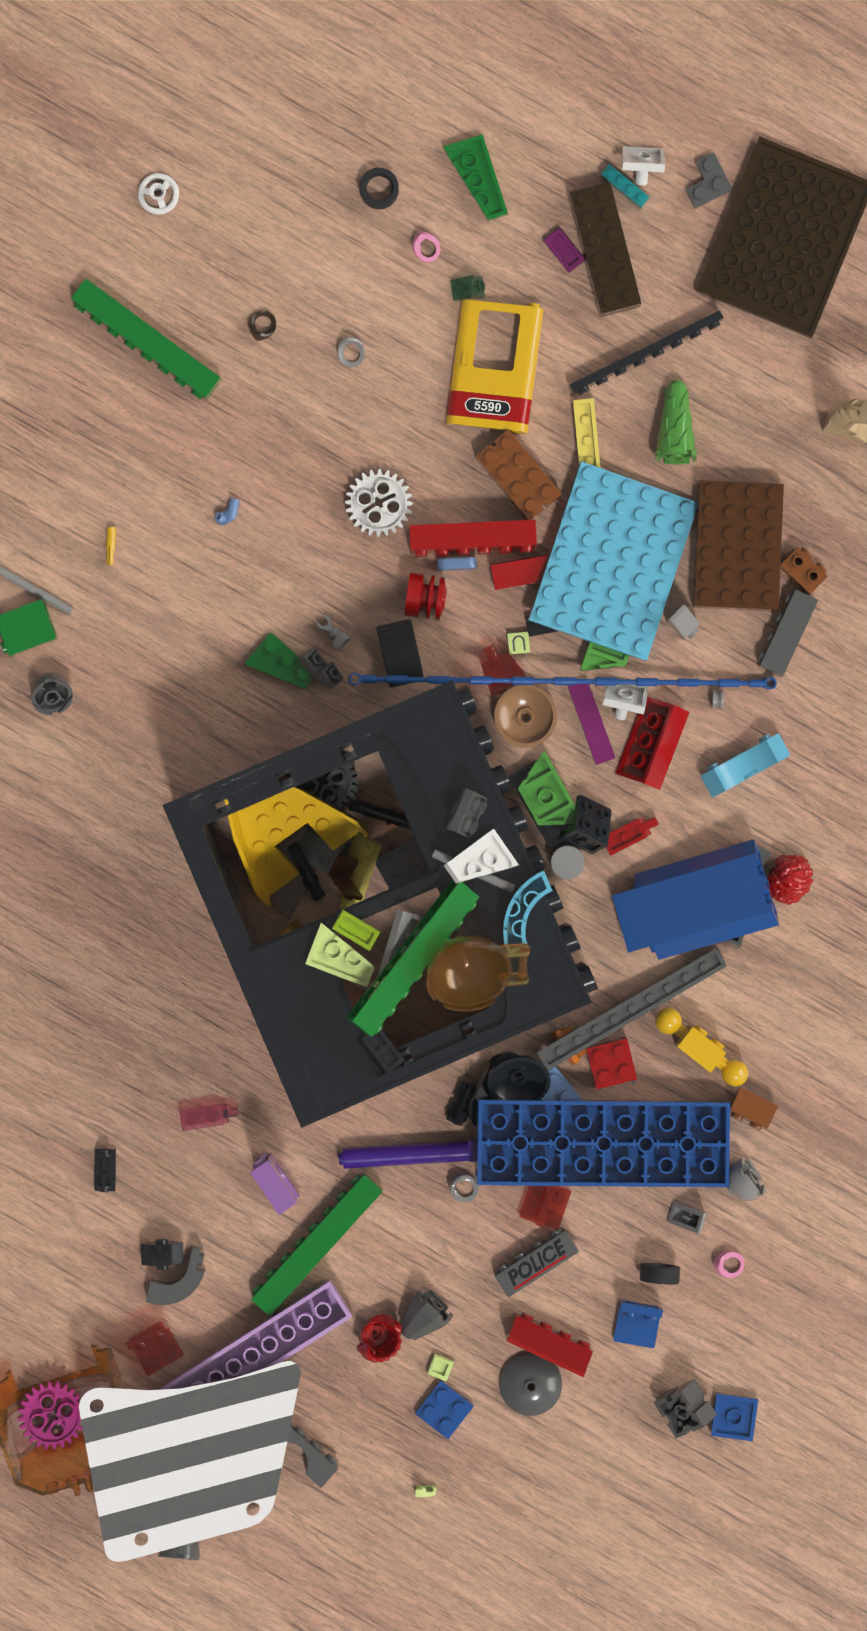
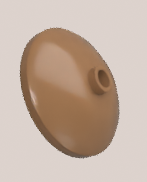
[494,685,557,748]

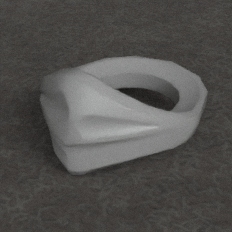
[337,336,365,367]
[448,1174,479,1202]

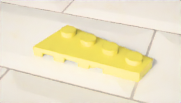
[339,832,382,910]

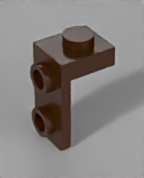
[328,854,363,901]

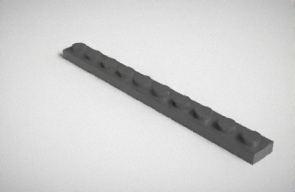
[536,948,727,1070]

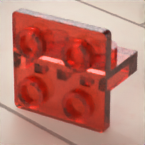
[519,1186,571,1230]

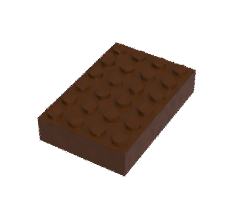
[693,480,784,612]

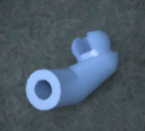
[215,498,240,525]

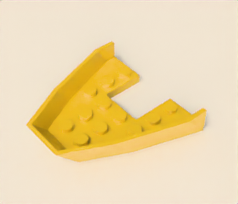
[224,780,369,906]

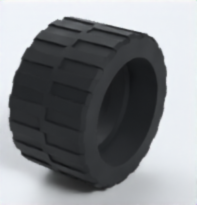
[376,619,424,688]

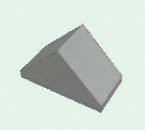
[667,1202,706,1234]

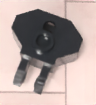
[141,1239,184,1270]

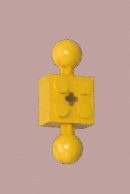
[655,1008,748,1087]

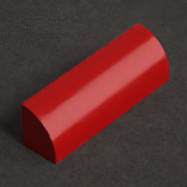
[490,554,550,590]

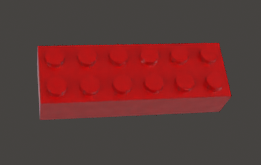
[409,520,537,558]

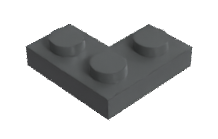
[686,152,733,209]

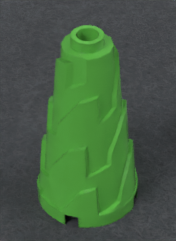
[655,380,697,465]

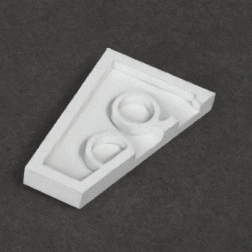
[444,829,519,883]

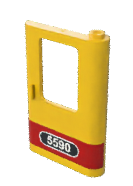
[445,300,544,434]

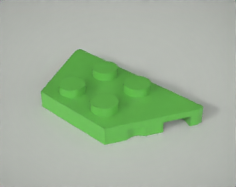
[579,642,629,671]
[518,752,575,826]

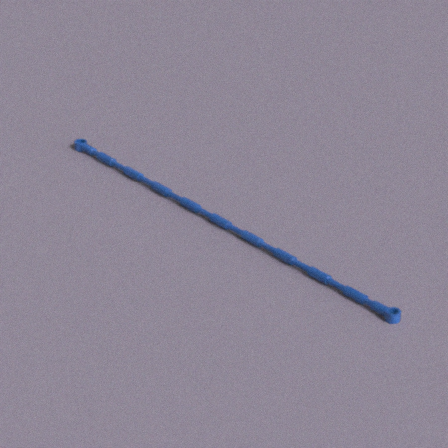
[348,672,777,690]

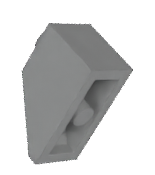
[666,605,700,640]

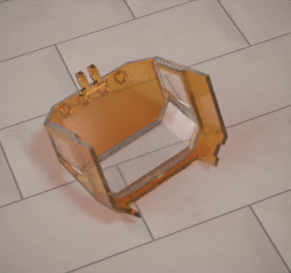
[0,1344,125,1496]

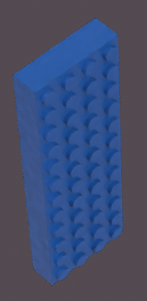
[475,1099,730,1187]

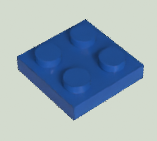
[415,1380,474,1439]
[711,1393,758,1441]

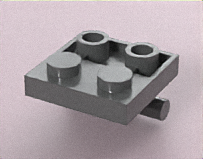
[446,788,487,839]

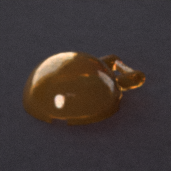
[426,935,531,1011]

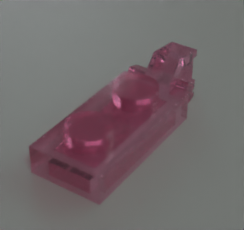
[179,1104,239,1131]

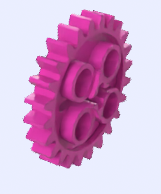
[17,1380,83,1450]

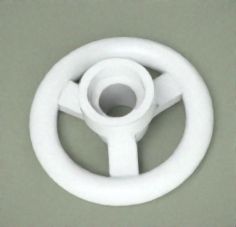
[138,173,179,215]

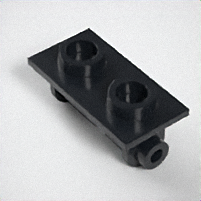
[445,1081,476,1126]
[94,1149,116,1192]

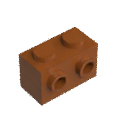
[780,547,828,595]
[730,1087,778,1131]

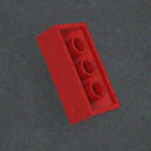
[615,697,690,790]
[506,1312,593,1377]

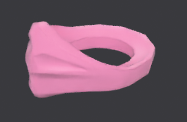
[412,232,441,263]
[713,1250,745,1278]

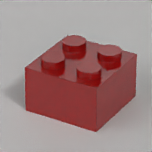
[586,1037,637,1089]

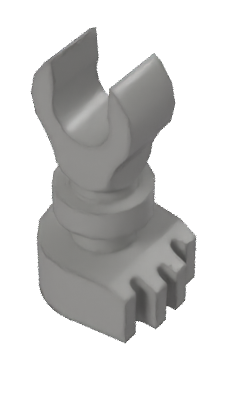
[317,615,350,651]

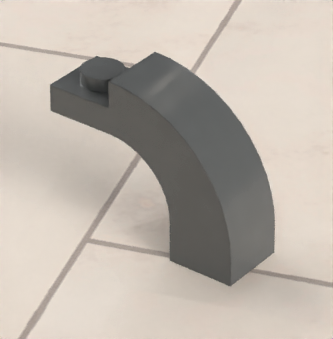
[146,1246,205,1305]

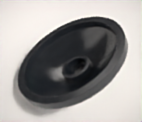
[487,1055,551,1099]

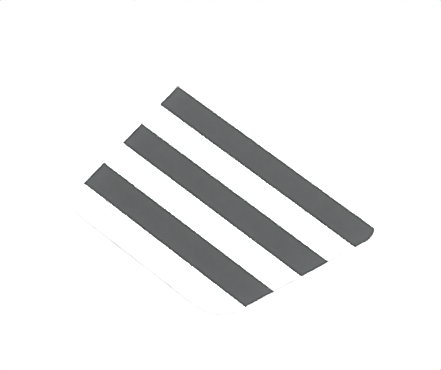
[79,1361,301,1562]

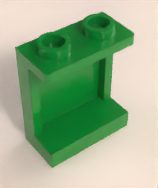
[0,599,58,657]

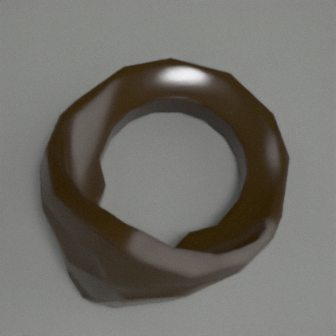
[249,310,276,341]

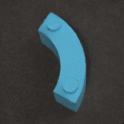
[701,733,790,798]
[503,870,552,957]

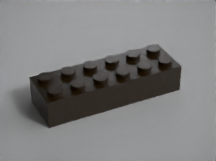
[569,182,642,318]

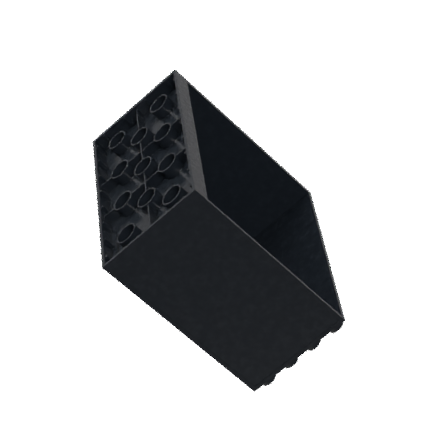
[162,680,598,1128]

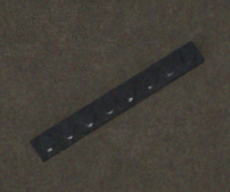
[569,310,724,395]

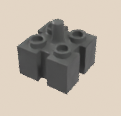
[654,1379,717,1438]

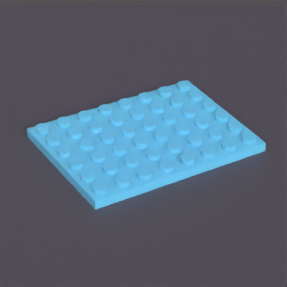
[528,461,698,661]

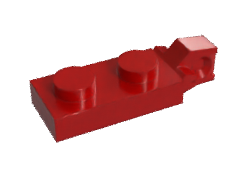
[606,817,659,856]

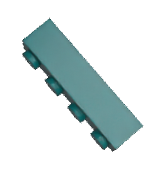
[600,164,649,209]

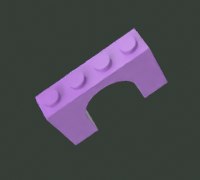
[250,1153,300,1215]

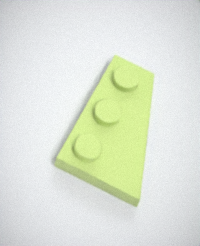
[305,923,375,987]

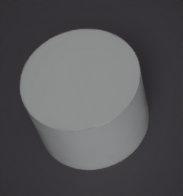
[550,846,585,880]

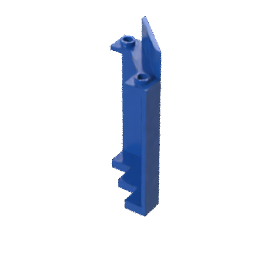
[612,839,779,960]

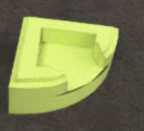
[415,1485,437,1497]

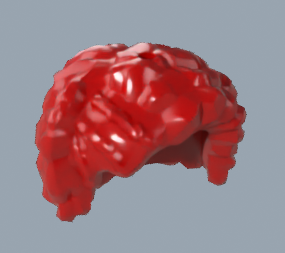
[767,855,813,905]
[356,1314,402,1363]

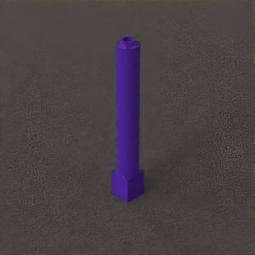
[338,1139,475,1169]

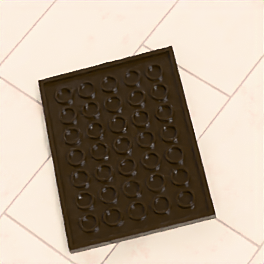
[696,136,867,339]

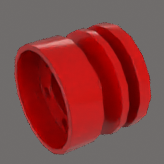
[404,573,447,621]

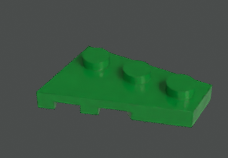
[244,632,314,689]

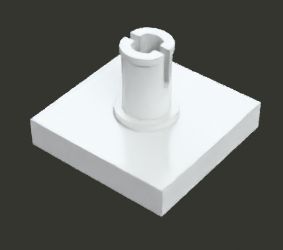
[622,146,665,185]
[603,677,648,720]

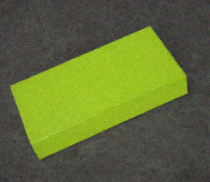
[332,910,380,951]

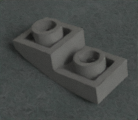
[299,647,344,689]

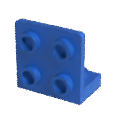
[613,1299,663,1348]

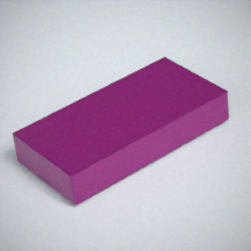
[543,227,585,274]

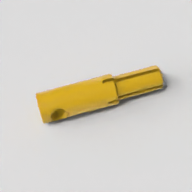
[106,527,116,565]

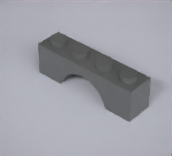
[287,1424,338,1488]

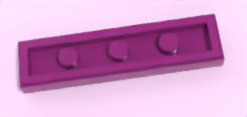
[568,684,615,765]

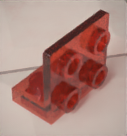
[126,1319,184,1376]

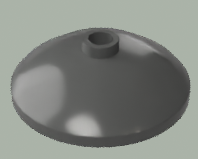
[499,1352,562,1416]

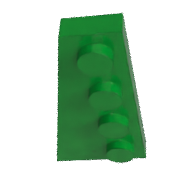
[443,134,508,221]

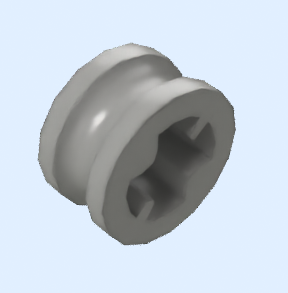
[711,690,723,709]

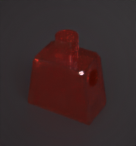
[481,644,527,697]

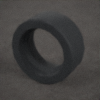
[360,167,399,209]
[640,1263,680,1285]

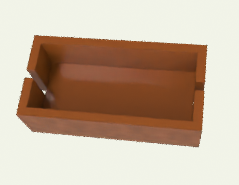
[476,430,562,520]

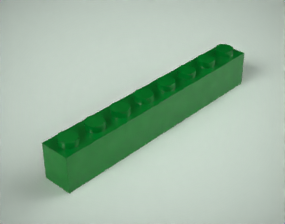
[71,278,222,400]
[346,879,479,1037]
[251,1173,383,1317]

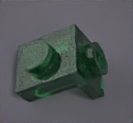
[451,275,485,301]

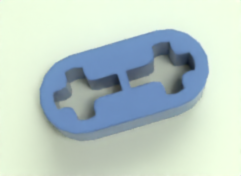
[437,557,477,571]

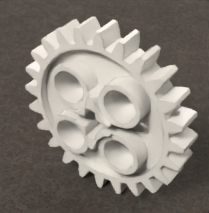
[345,469,413,538]

